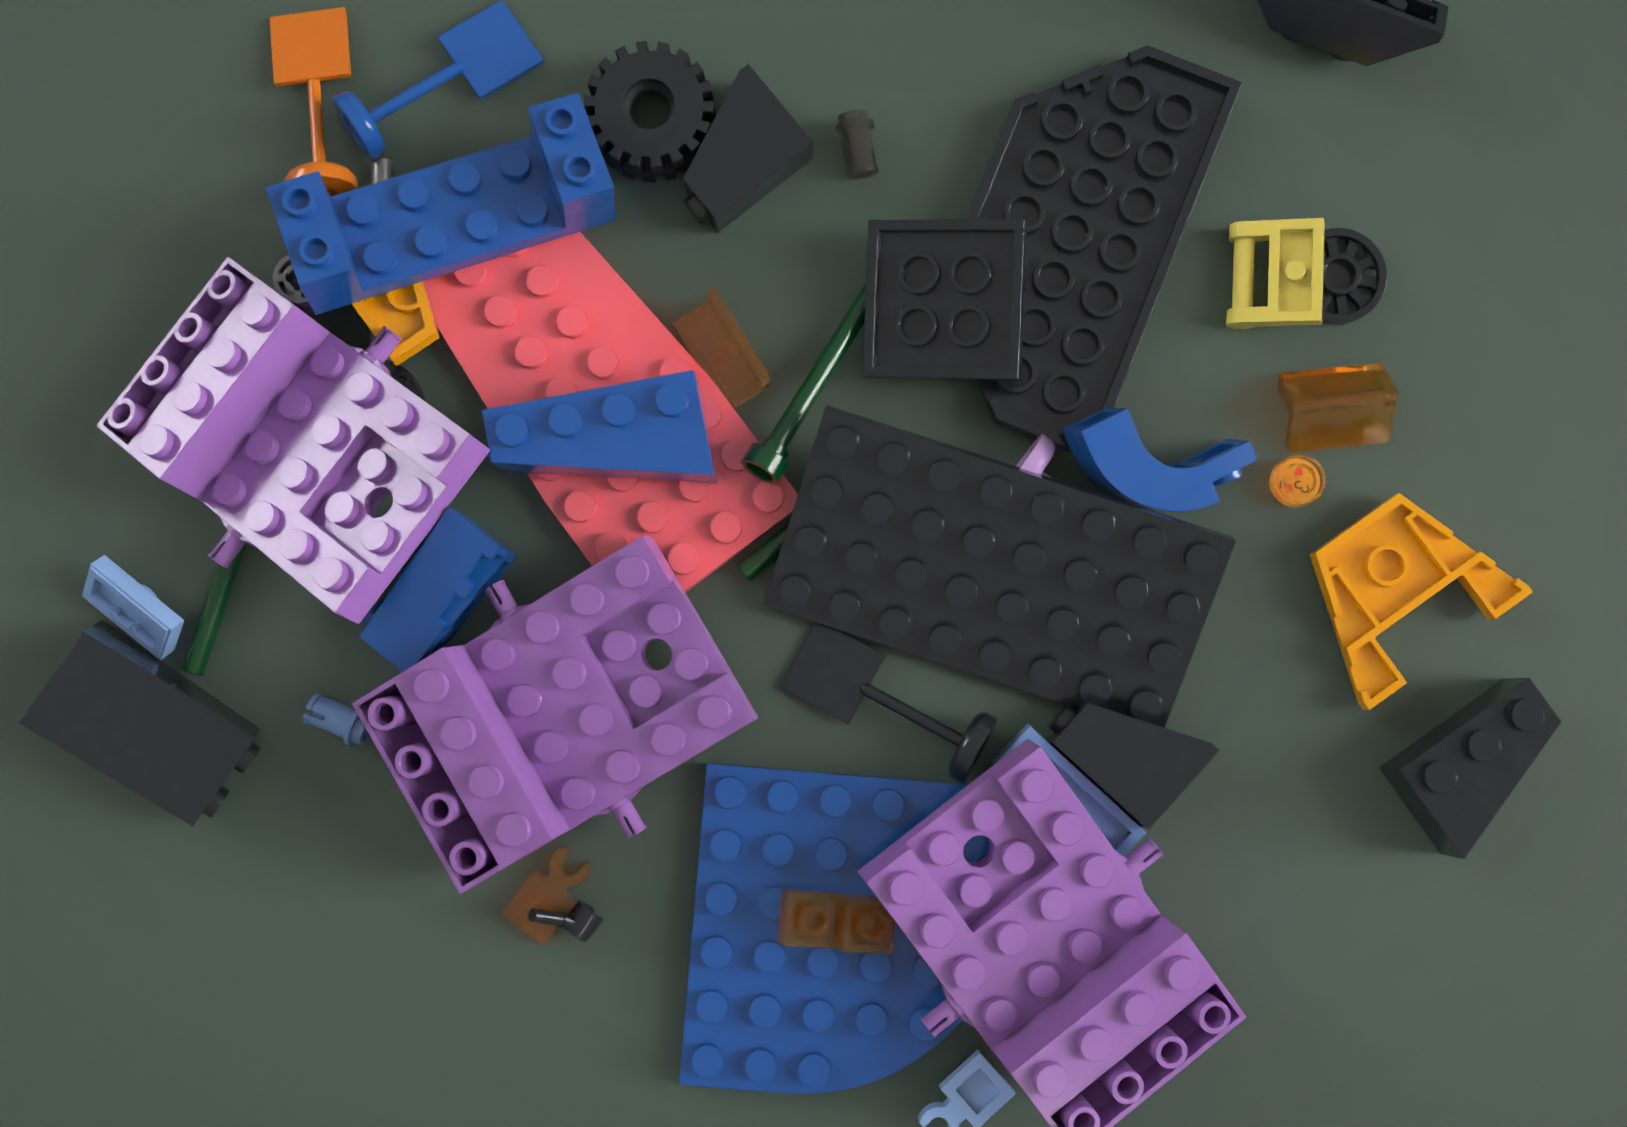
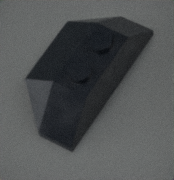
[1257,0,1449,66]

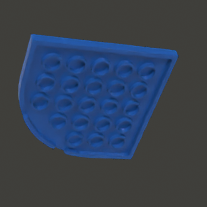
[679,763,989,1094]

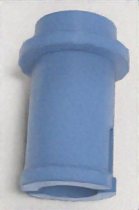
[303,693,370,747]

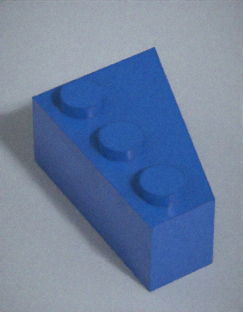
[359,506,518,672]

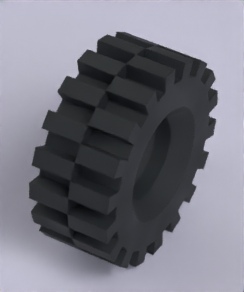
[584,41,716,183]

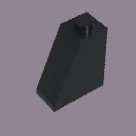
[683,64,813,233]
[1047,703,1219,830]

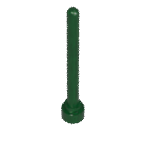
[741,282,866,484]

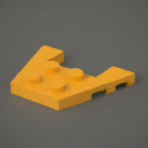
[1309,493,1533,710]

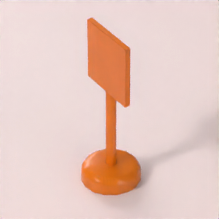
[270,7,358,197]

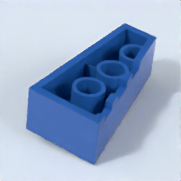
[482,370,717,483]

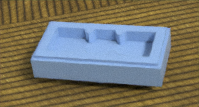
[82,555,184,660]

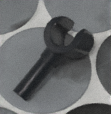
[528,900,604,942]

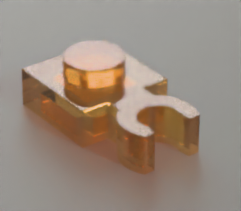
[502,845,592,946]

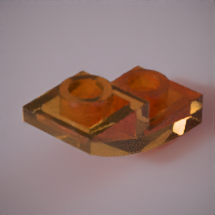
[777,889,895,954]

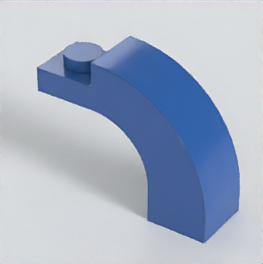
[1062,407,1257,512]

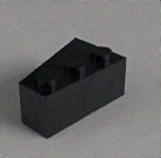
[1379,678,1561,859]

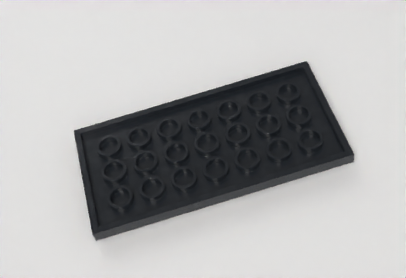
[763,405,1236,728]

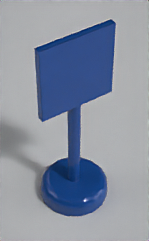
[331,0,544,162]

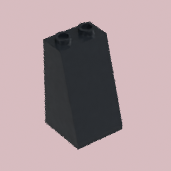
[19,620,261,826]

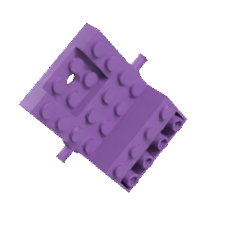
[97,257,490,624]
[352,535,759,894]
[857,739,1246,1127]

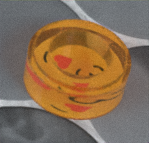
[1269,454,1326,508]

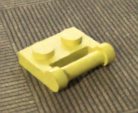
[1226,218,1325,329]

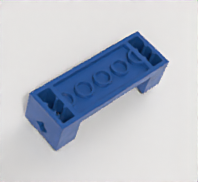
[265,92,616,315]

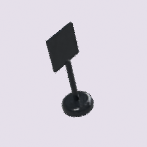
[780,622,998,784]

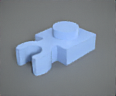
[918,1049,1016,1127]

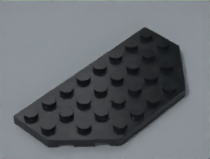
[967,45,1243,454]

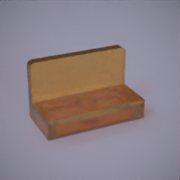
[672,287,771,408]
[1278,363,1399,452]

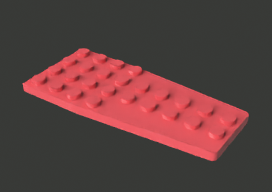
[423,232,798,593]

